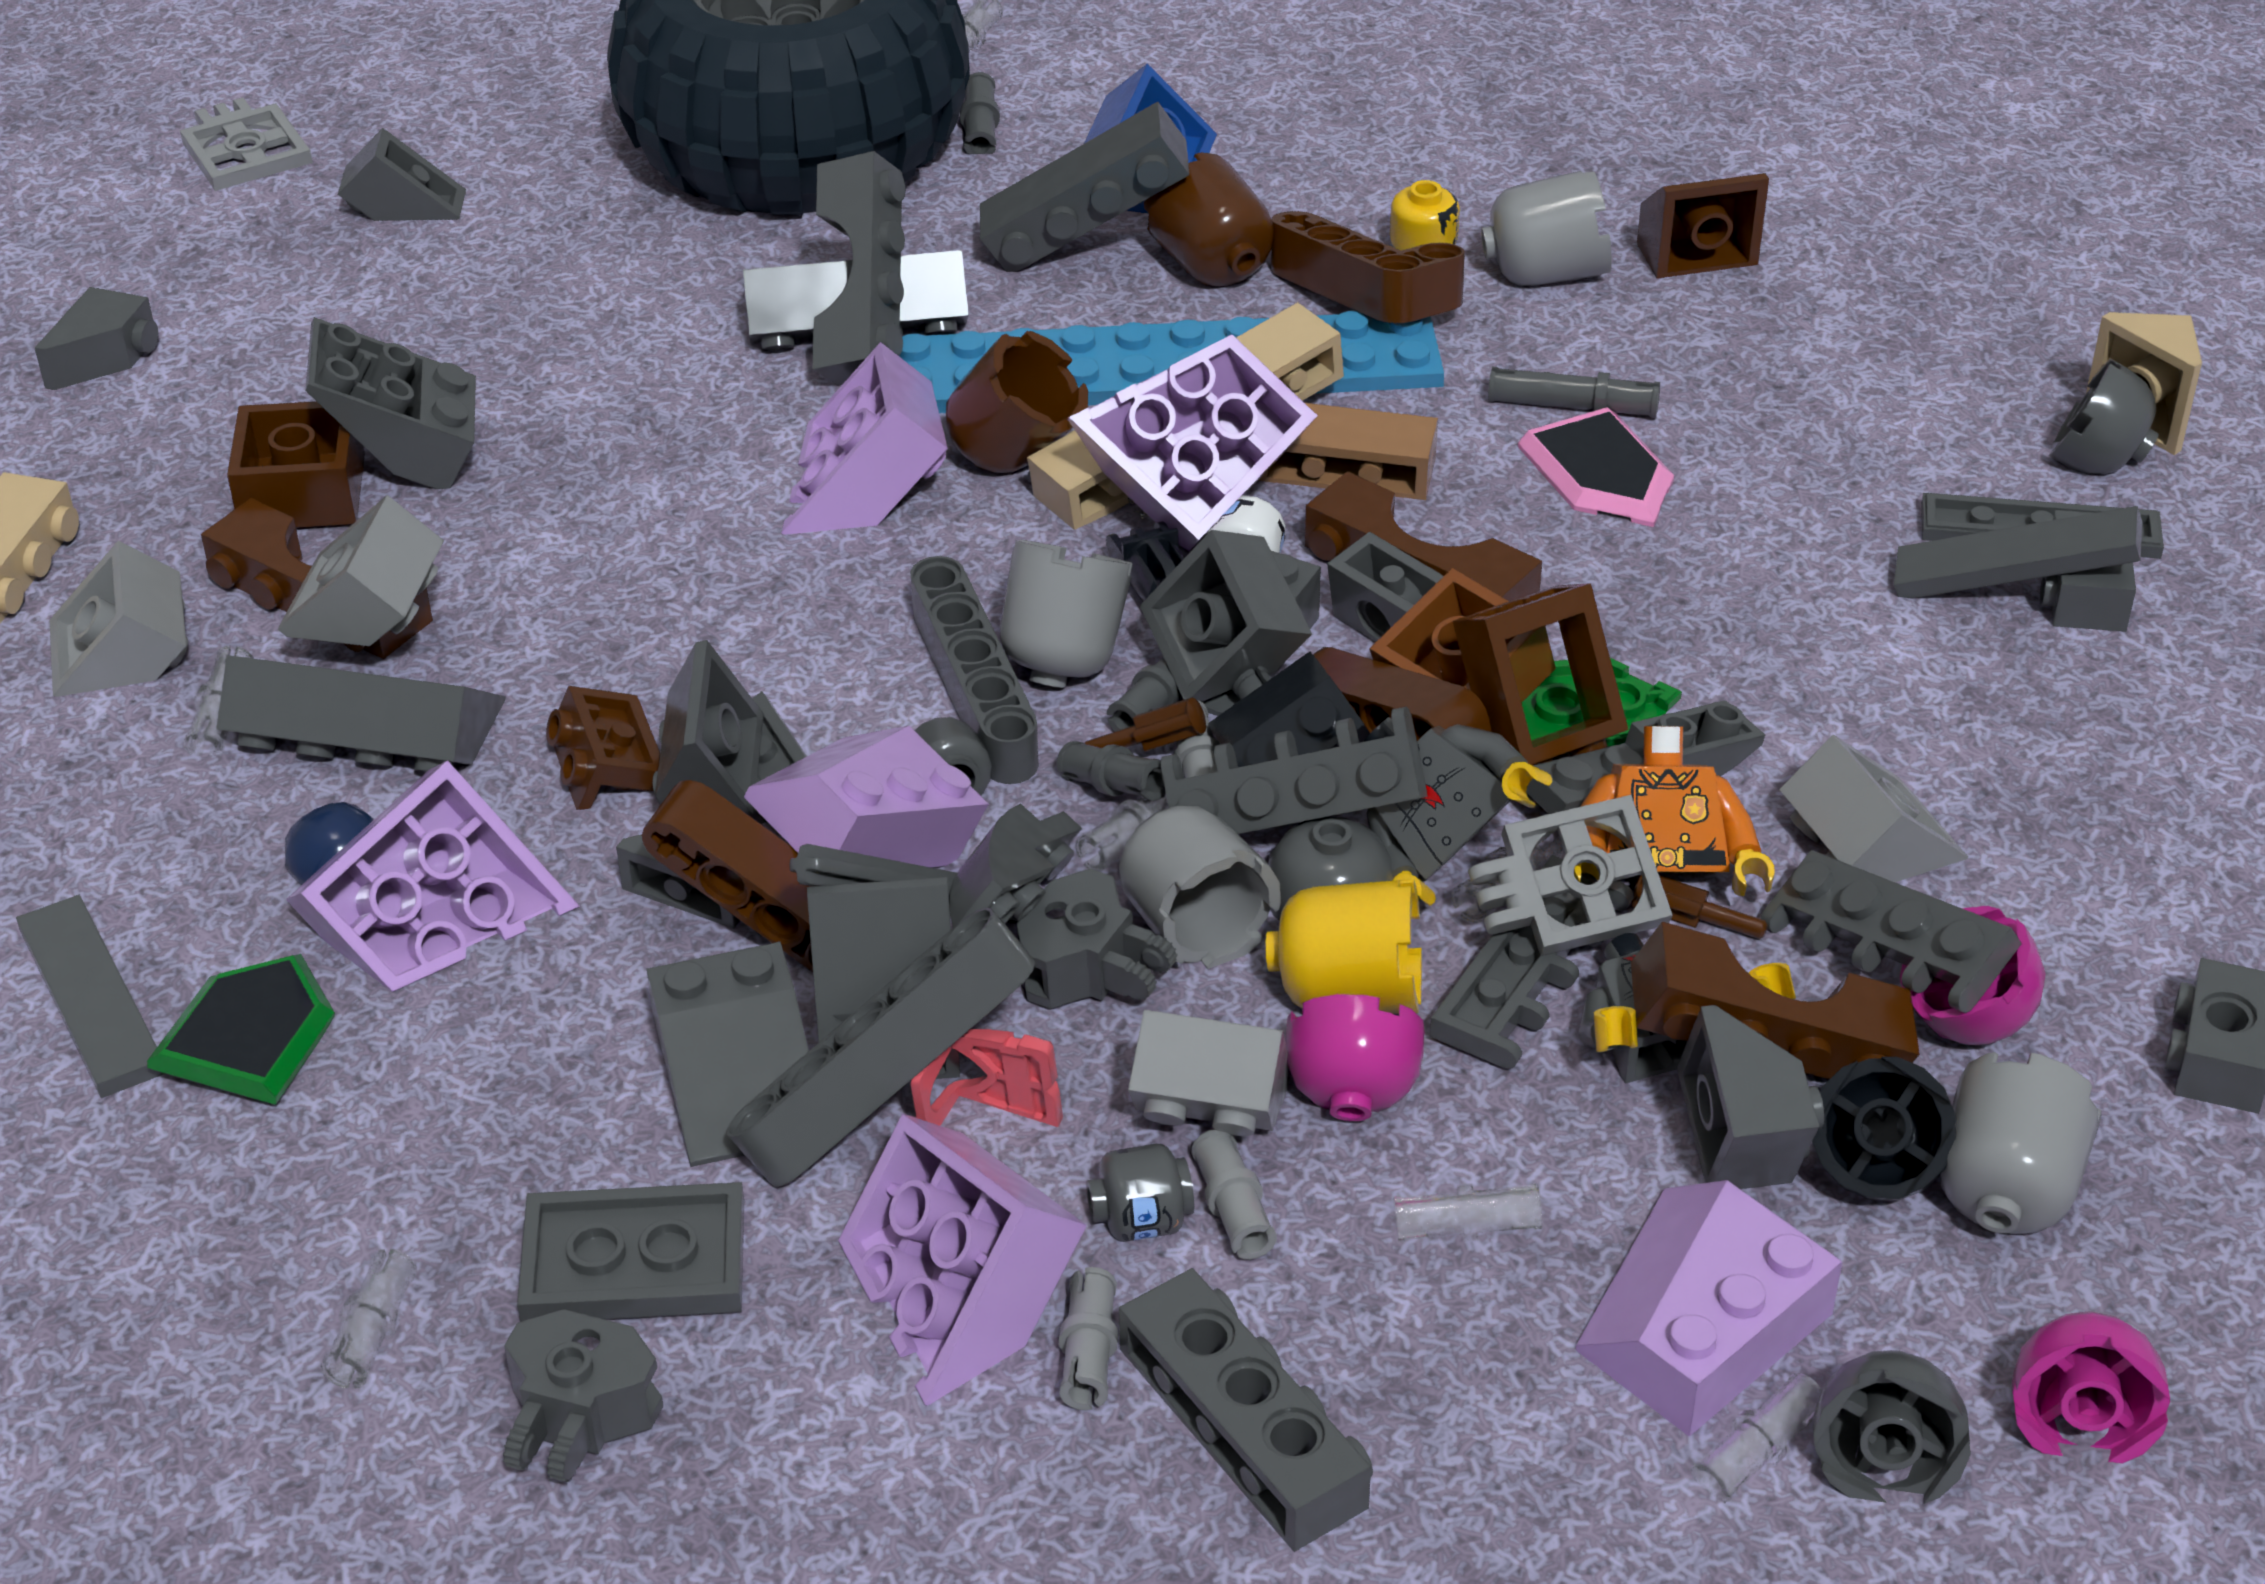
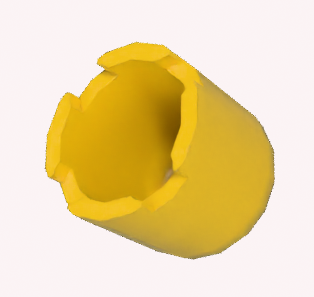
[1266,880,1422,1014]

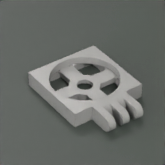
[180,97,313,191]
[1468,795,1673,956]

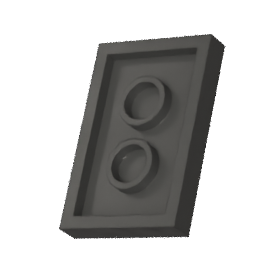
[517,1182,745,1322]

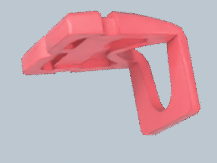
[910,1029,1063,1127]

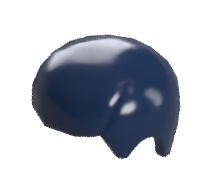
[285,802,374,885]

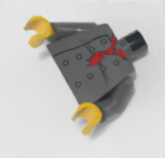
[1363,717,1552,906]
[1579,933,1796,1084]

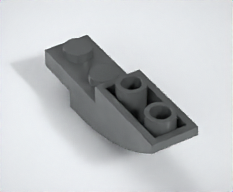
[1526,700,1766,814]
[950,803,1083,928]

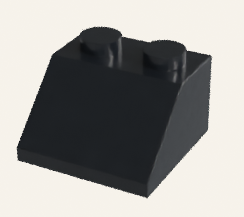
[1208,651,1370,767]

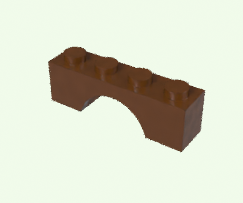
[1305,471,1542,601]
[201,498,433,659]
[1631,922,1920,1079]

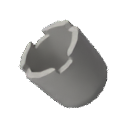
[1481,171,1612,286]
[1000,540,1132,688]
[1119,806,1281,969]
[1940,1052,2102,1235]

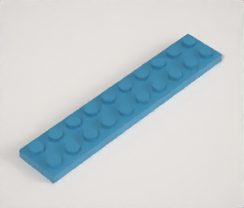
[899,311,1444,413]

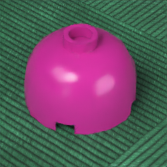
[1900,906,2046,1046]
[1286,994,1425,1121]
[2012,1311,2170,1464]

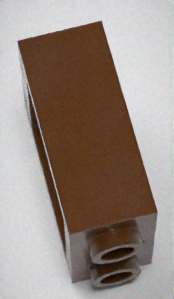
[1453,583,1629,765]

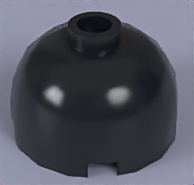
[1812,1057,1956,1201]

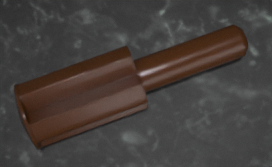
[1085,697,1206,751]
[1632,875,1768,939]

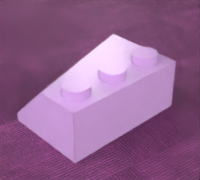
[1068,335,1318,552]
[781,342,948,535]
[744,726,989,867]
[286,760,580,992]
[838,1113,1087,1406]
[1575,1180,1843,1437]

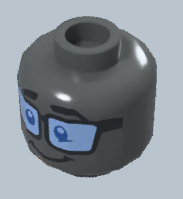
[1086,1143,1195,1242]

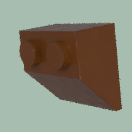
[1637,173,1769,278]

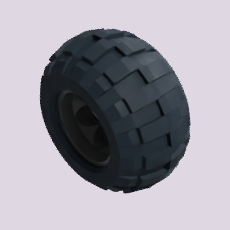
[607,0,970,215]

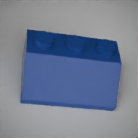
[1084,63,1217,214]

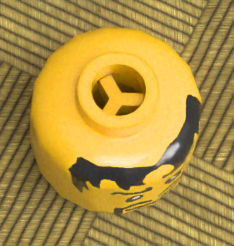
[1389,180,1460,250]

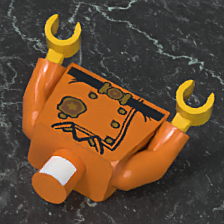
[1574,726,1775,896]

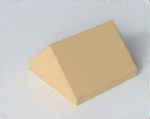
[2086,312,2202,455]

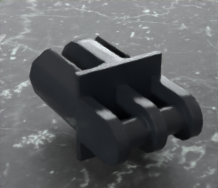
[1106,521,1185,602]

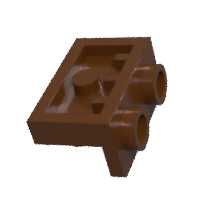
[546,686,660,810]

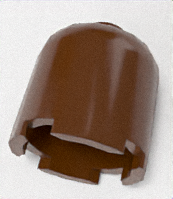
[1144,152,1274,287]
[946,331,1088,473]

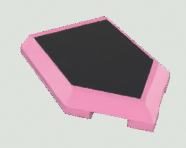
[1517,407,1674,527]

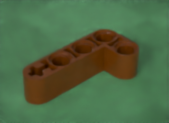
[1271,211,1465,323]
[1313,647,1492,741]
[641,780,813,972]

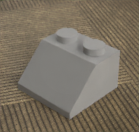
[277,495,444,646]
[49,541,188,697]
[1779,734,1968,882]
[1128,1010,1291,1136]

